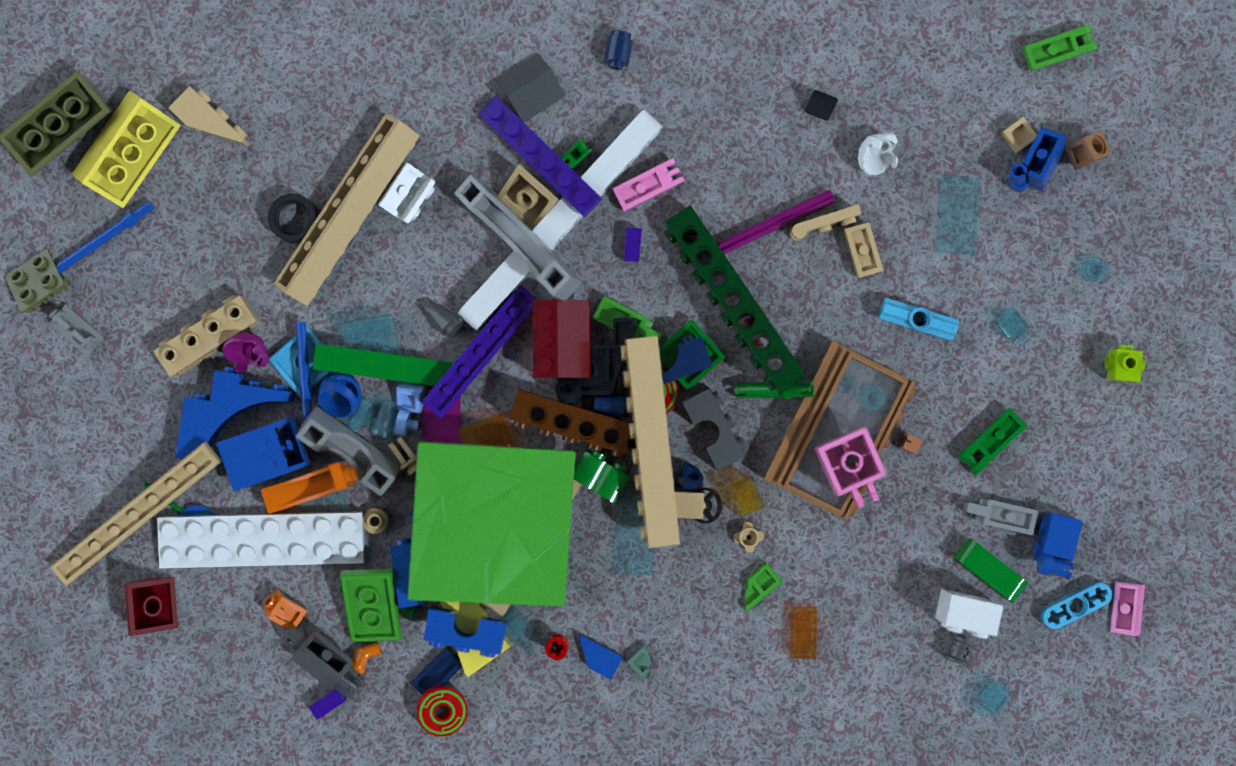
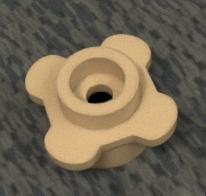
[733,522,764,553]

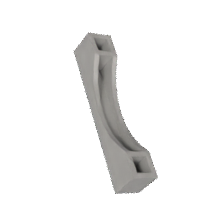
[454,175,582,301]

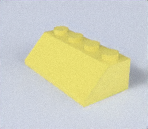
[72,90,181,209]

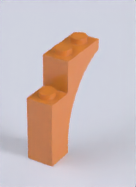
[261,461,358,514]

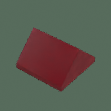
[124,577,178,636]

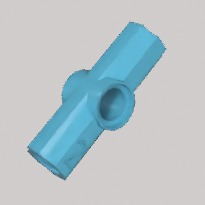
[878,298,959,341]

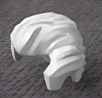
[858,132,898,176]

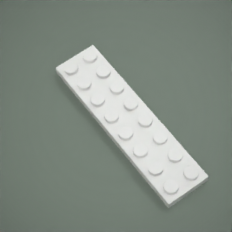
[157,511,365,568]

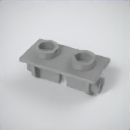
[49,304,105,357]

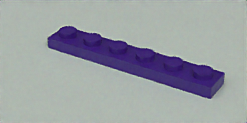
[478,96,602,218]
[421,285,538,419]

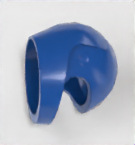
[318,372,362,418]

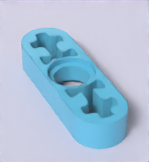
[1040,582,1112,629]

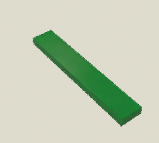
[313,343,467,390]

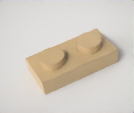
[843,222,884,279]

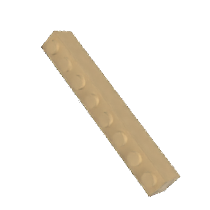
[273,113,420,306]
[620,336,680,548]

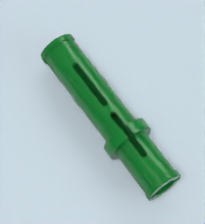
[735,381,814,400]

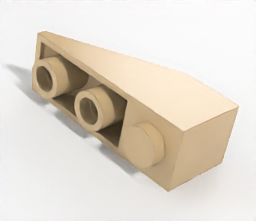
[168,86,250,147]

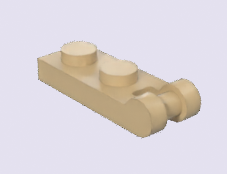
[789,204,862,241]

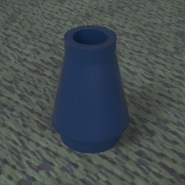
[592,394,629,419]

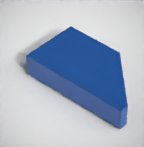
[579,634,623,680]

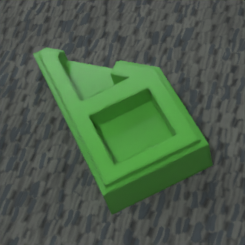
[744,562,783,612]

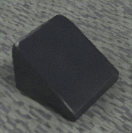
[805,90,838,121]

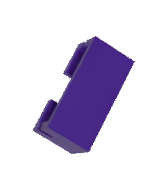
[624,227,642,263]
[308,689,347,720]

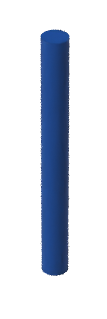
[296,322,312,422]

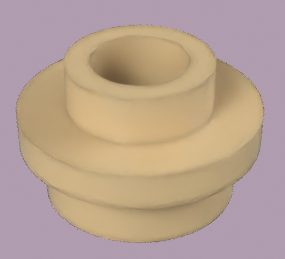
[363,508,389,534]

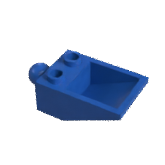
[216,416,311,492]

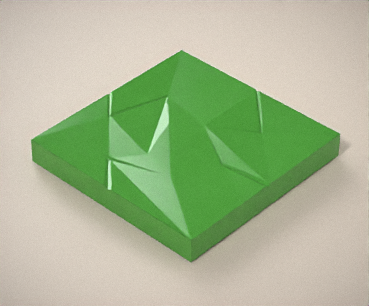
[407,441,576,607]

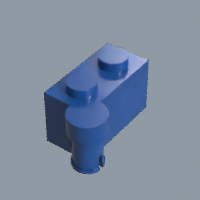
[1009,127,1066,192]
[1032,512,1083,579]

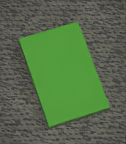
[340,569,403,642]

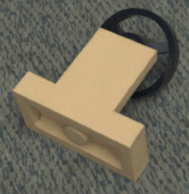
[673,479,722,523]

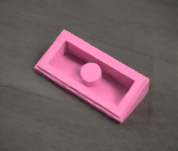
[1110,581,1145,636]

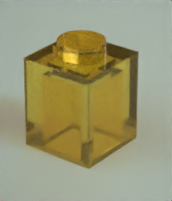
[727,476,764,517]

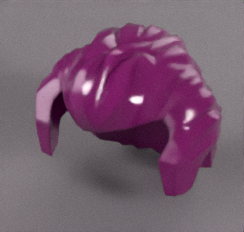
[222,332,270,373]

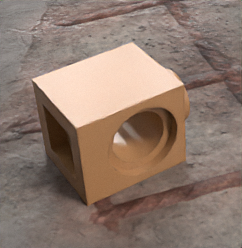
[1064,130,1112,171]

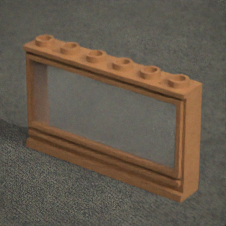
[762,341,916,520]

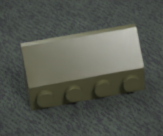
[0,71,111,177]

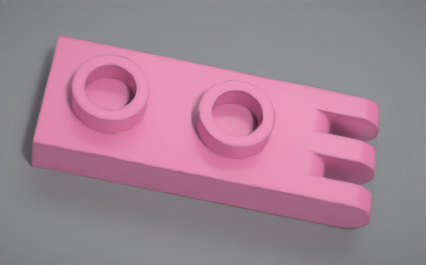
[612,158,685,212]

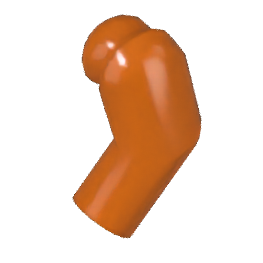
[351,642,382,675]

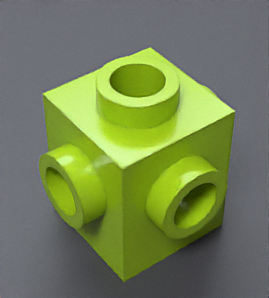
[1105,345,1145,383]

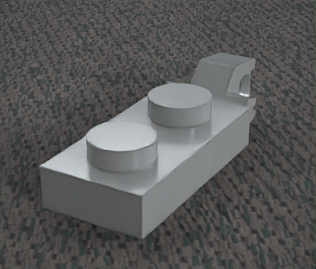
[963,498,1038,536]

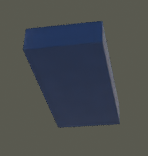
[410,646,462,695]

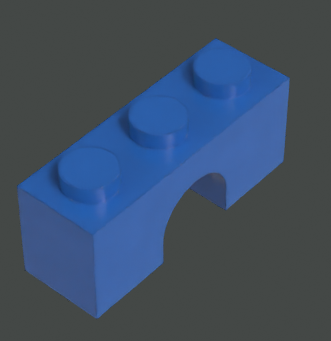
[423,606,508,658]

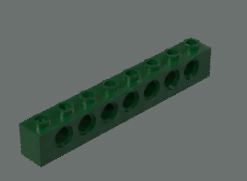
[664,205,805,395]

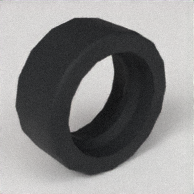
[268,193,319,244]

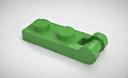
[1022,25,1098,72]

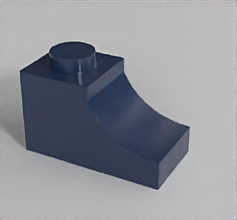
[662,334,713,385]

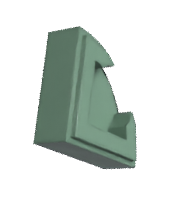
[626,643,651,680]

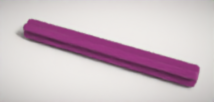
[718,190,835,255]

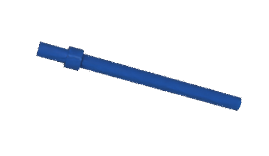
[55,200,155,274]

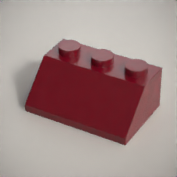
[532,300,591,378]

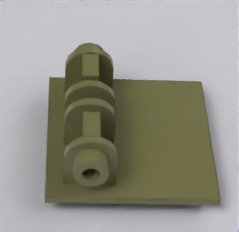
[5,248,70,313]

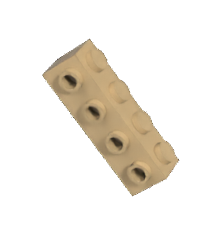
[153,295,262,378]

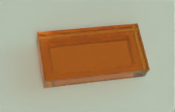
[790,606,817,659]

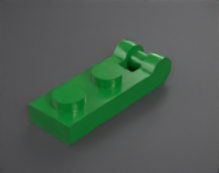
[956,408,1028,475]

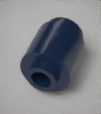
[604,30,633,70]

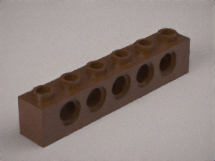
[509,389,632,459]

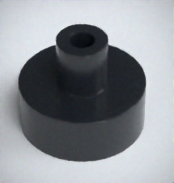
[555,378,582,405]

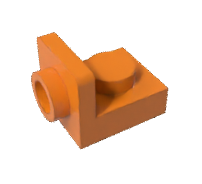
[264,589,308,630]

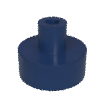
[676,464,703,490]

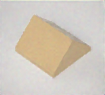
[498,165,559,230]

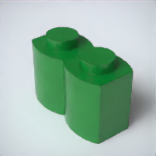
[574,450,630,504]

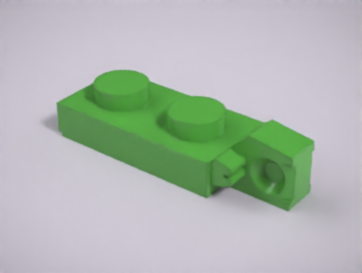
[592,295,662,342]

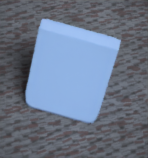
[396,381,426,414]

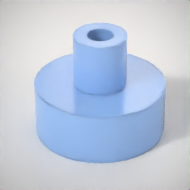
[394,409,419,436]

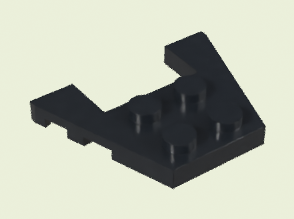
[557,318,638,395]

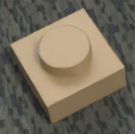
[1001,116,1037,153]

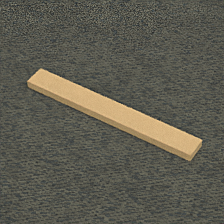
[50,441,222,586]

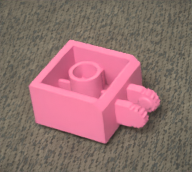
[814,427,886,509]

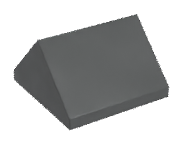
[496,53,565,122]

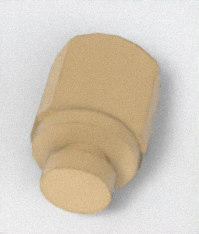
[388,436,417,476]

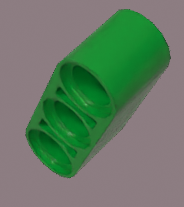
[954,538,1028,603]

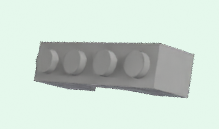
[296,406,400,496]

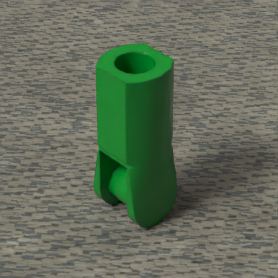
[560,138,594,170]

